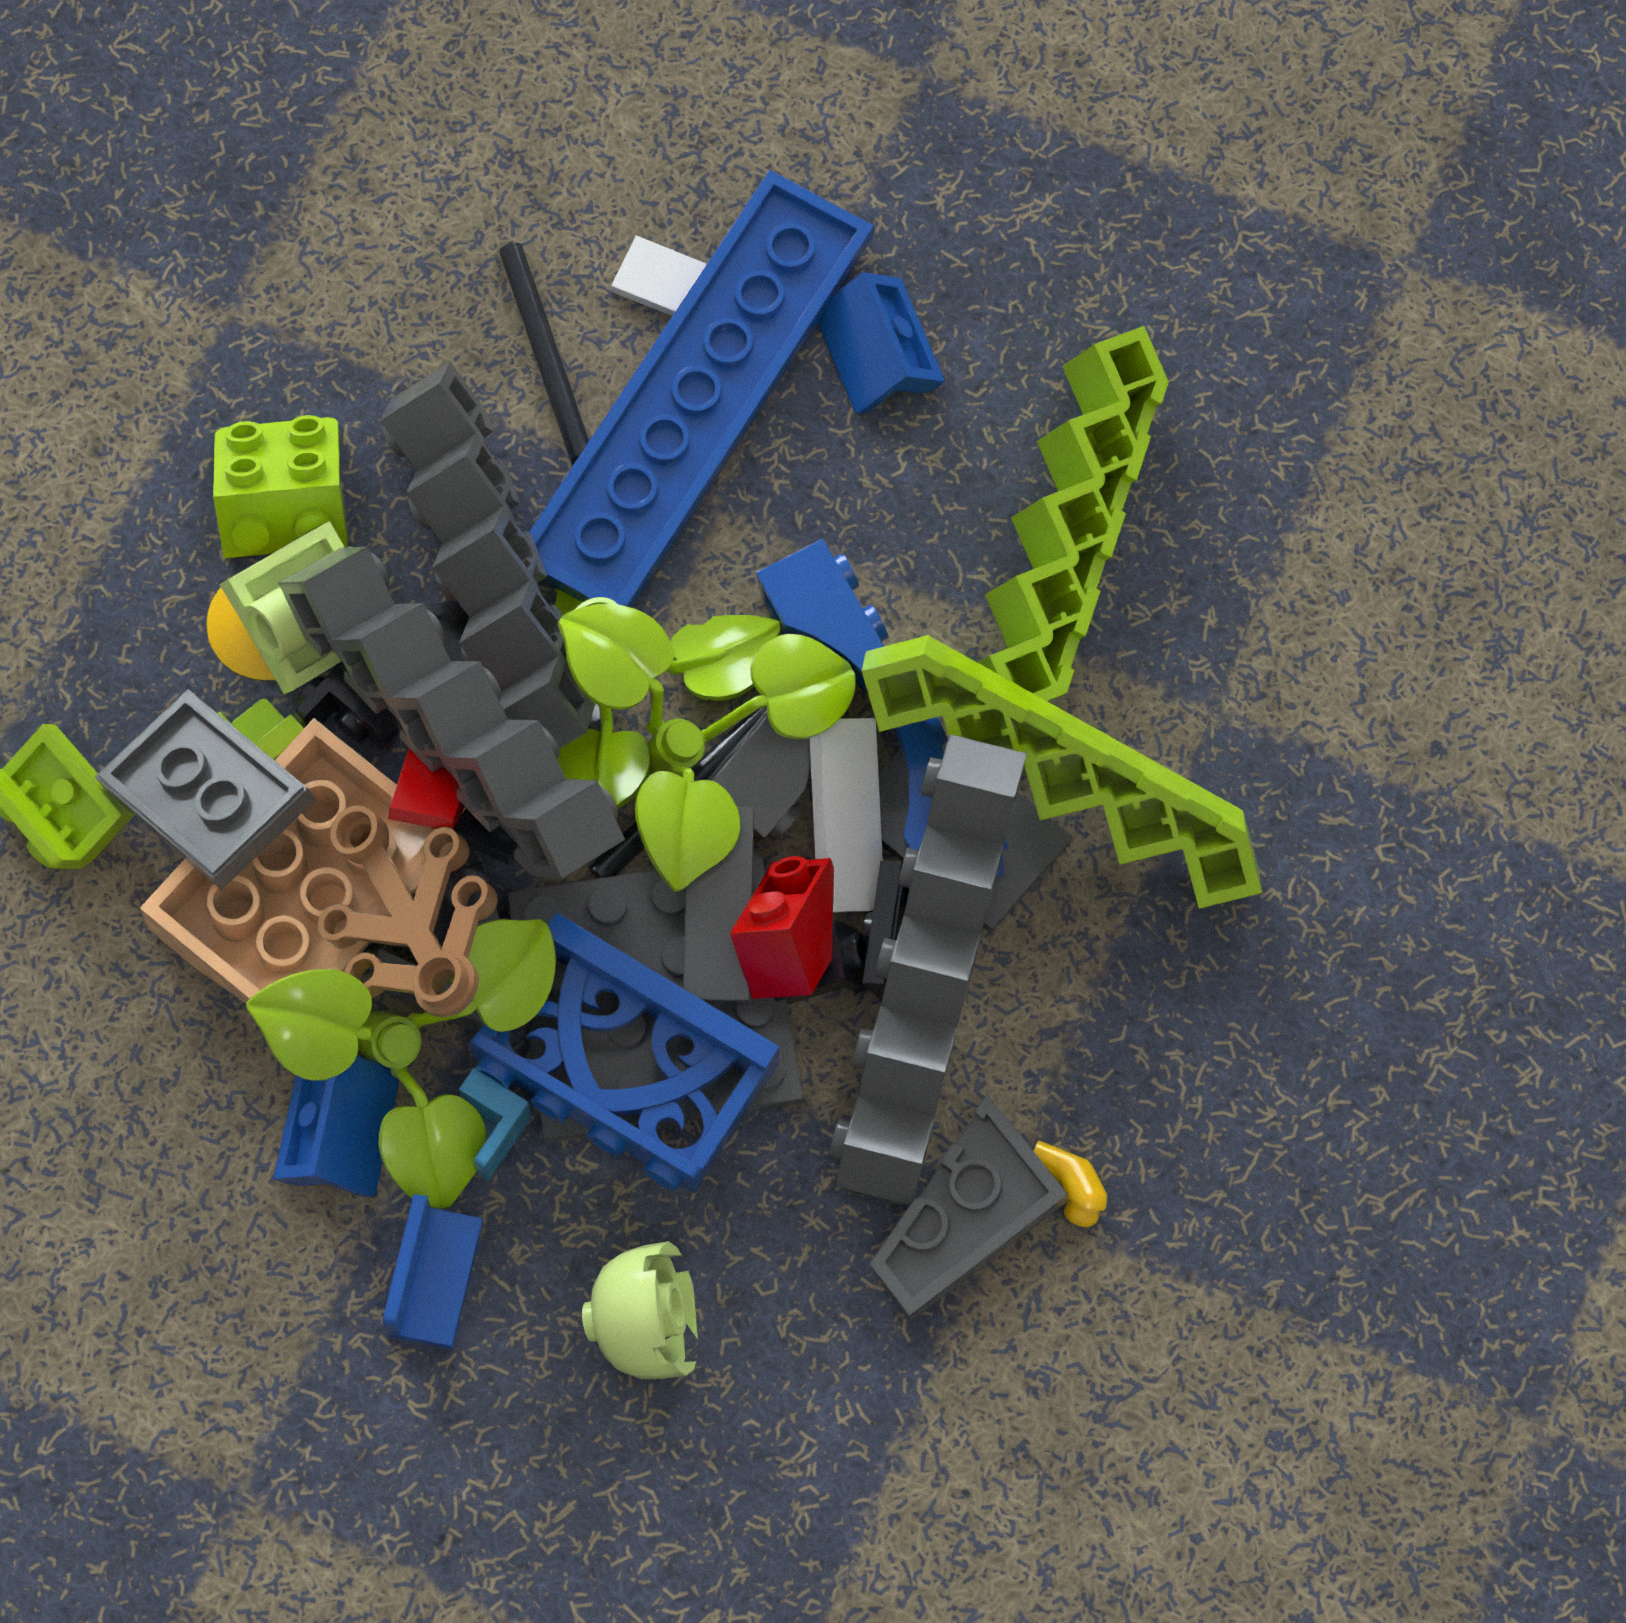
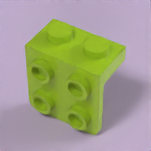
[213,415,348,559]

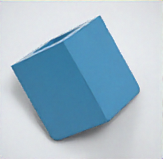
[459,1068,532,1181]

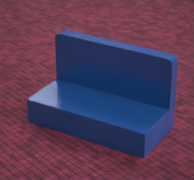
[818,272,945,413]
[273,1056,399,1197]
[383,1194,484,1350]

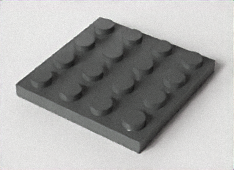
[508,854,803,1144]

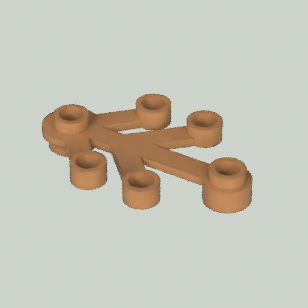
[317,805,497,1017]

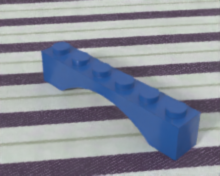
[756,538,1009,878]

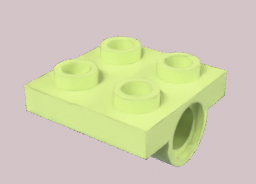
[220,521,345,694]

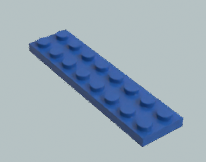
[529,170,874,608]

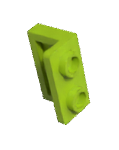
[0,724,134,869]

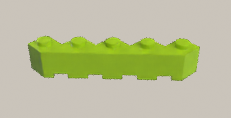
[977,326,1169,702]
[862,635,1262,909]

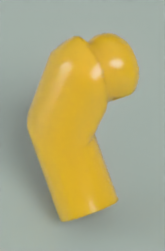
[1034,1140,1107,1227]

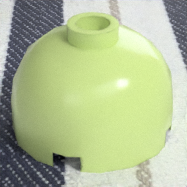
[582,1241,698,1379]

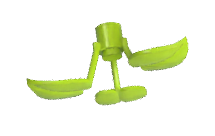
[554,589,782,809]
[558,604,856,892]
[246,919,556,1210]

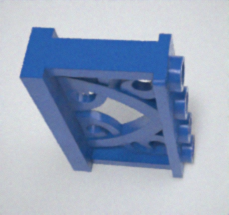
[470,912,779,1193]

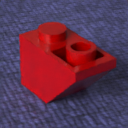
[729,856,834,999]

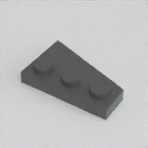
[870,1094,1069,1320]

